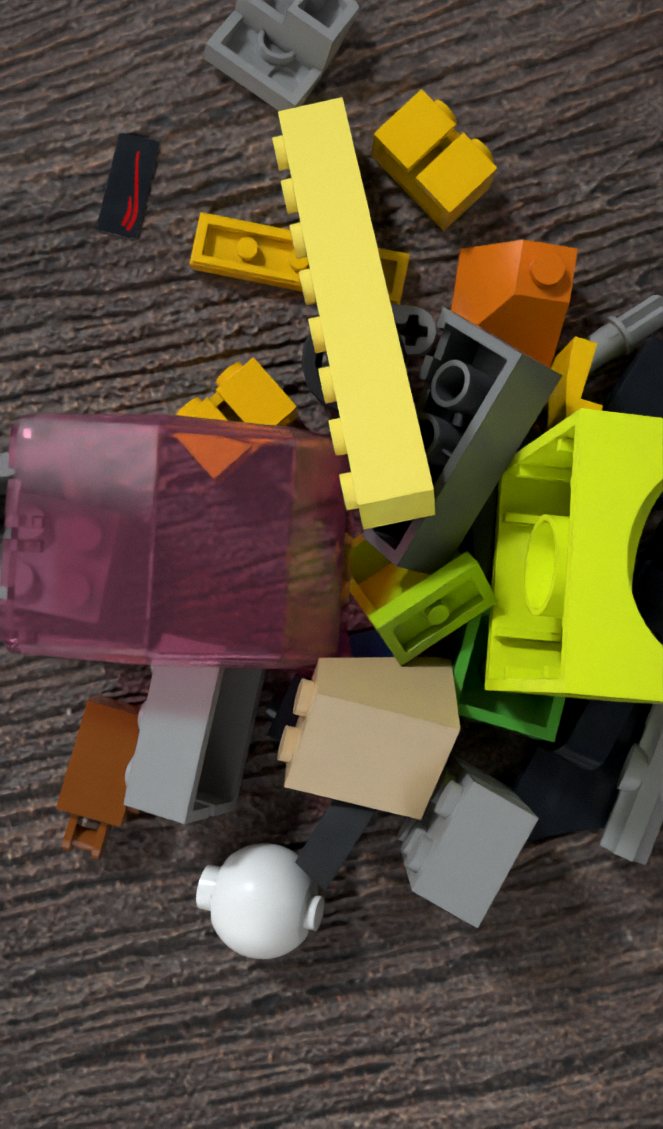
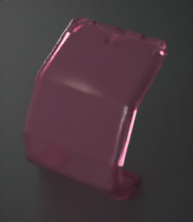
[0,414,354,669]

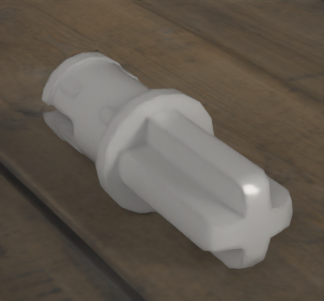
[584,295,663,375]

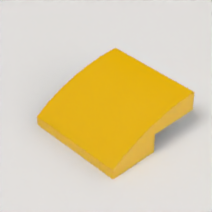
[542,336,603,434]

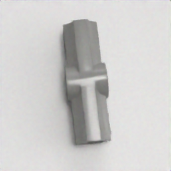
[599,704,663,865]

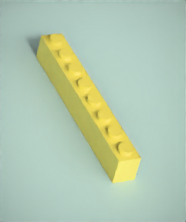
[272,97,435,530]

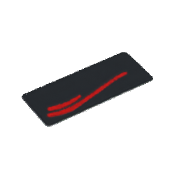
[96,133,159,239]

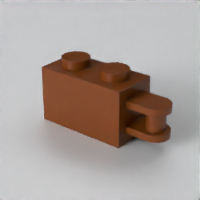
[56,695,141,861]

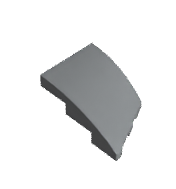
[203,0,360,111]

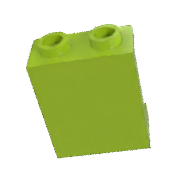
[329,533,498,666]

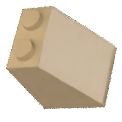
[277,657,460,820]

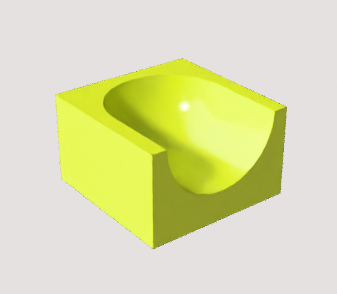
[485,408,663,704]

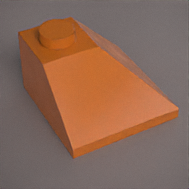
[451,240,578,368]

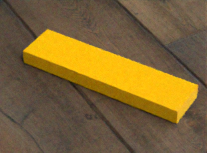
[190,212,410,305]

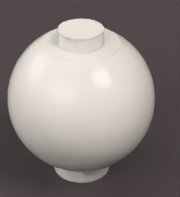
[196,843,324,959]

